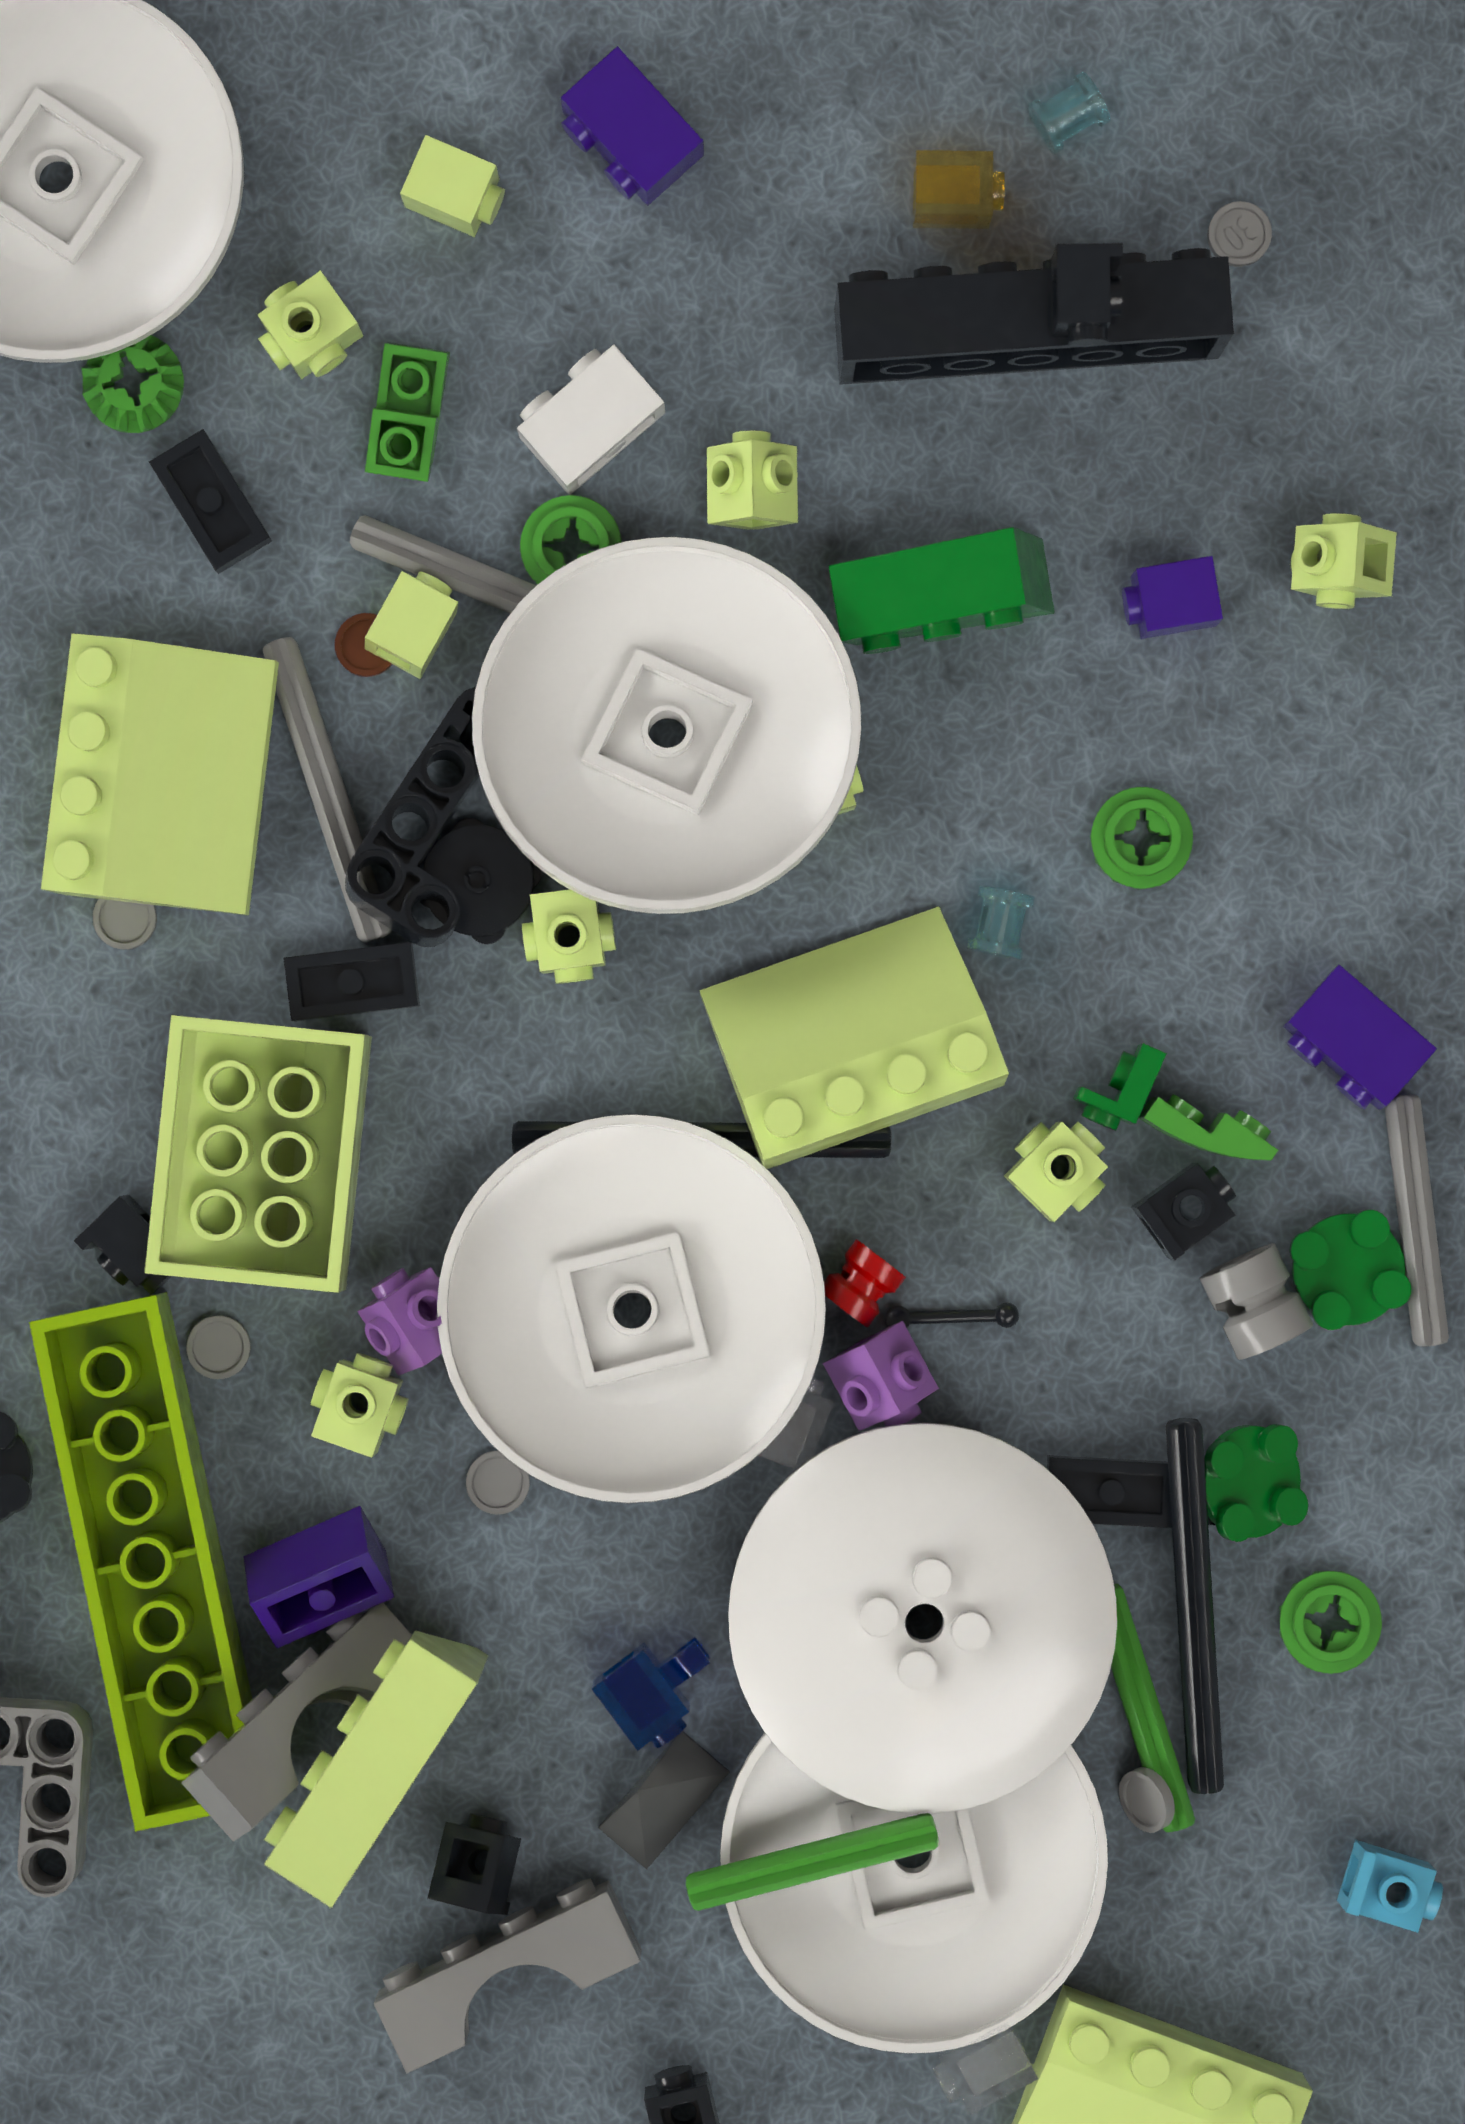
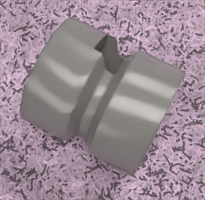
[1199,1243,1313,1360]

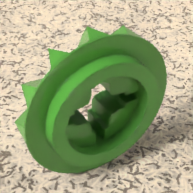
[82,335,184,433]
[520,495,622,584]
[1090,787,1193,890]
[1279,1571,1382,1674]

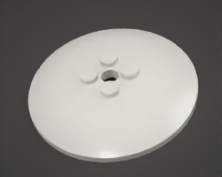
[0,0,244,363]
[472,537,861,914]
[437,1115,826,1503]
[728,1423,1117,1814]
[720,1732,1108,2053]

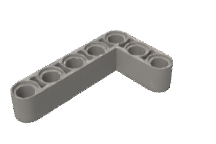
[0,1697,93,1898]

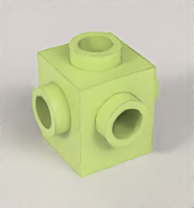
[257,270,363,380]
[706,431,798,530]
[1291,513,1397,609]
[522,889,616,984]
[1004,1121,1108,1222]
[311,1353,409,1458]

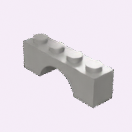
[181,1603,412,1842]
[373,1878,642,2073]

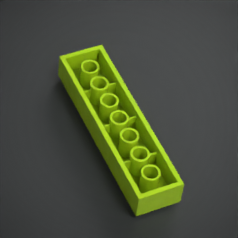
[29,1292,252,1832]

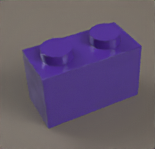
[560,46,704,206]
[1283,964,1437,1110]
[243,1506,394,1648]

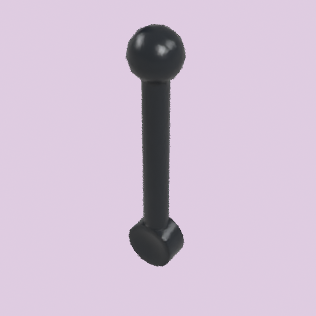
[886,1302,1019,1328]

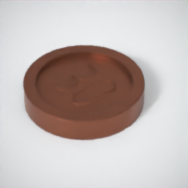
[335,613,392,677]

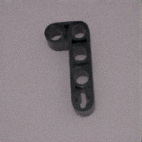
[345,687,479,947]

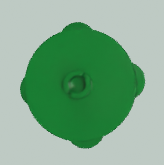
[1289,1210,1411,1330]
[1204,1424,1308,1542]

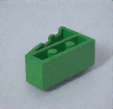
[828,527,1055,654]

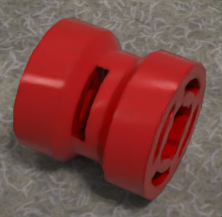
[824,1239,906,1328]

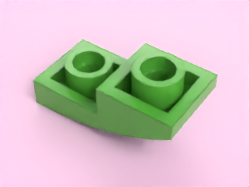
[365,342,450,482]
[1139,1094,1278,1160]

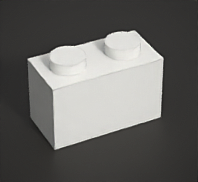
[517,344,665,495]

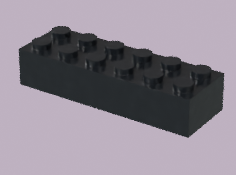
[834,248,1234,385]

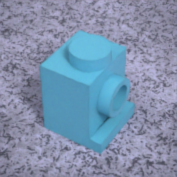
[1337,1840,1443,1933]

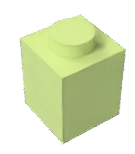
[400,135,505,237]
[365,571,458,679]

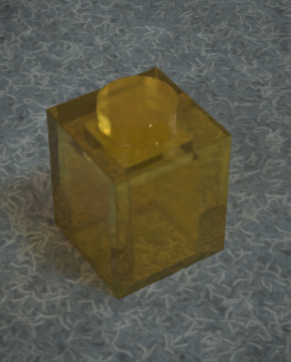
[913,150,1005,229]

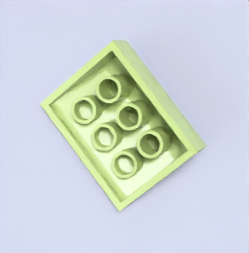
[41,633,279,915]
[699,907,1009,1169]
[145,1015,372,1293]
[264,1630,488,1908]
[1012,1985,1313,2124]

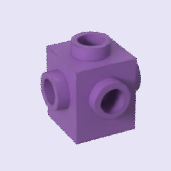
[357,1267,448,1376]
[823,1321,939,1431]

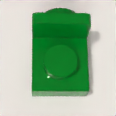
[1073,1043,1167,1131]

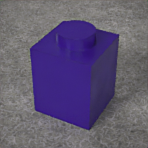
[1122,556,1223,639]

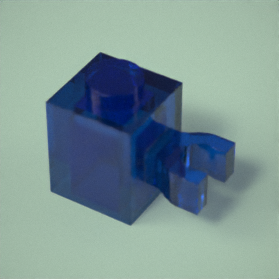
[591,1637,710,1751]

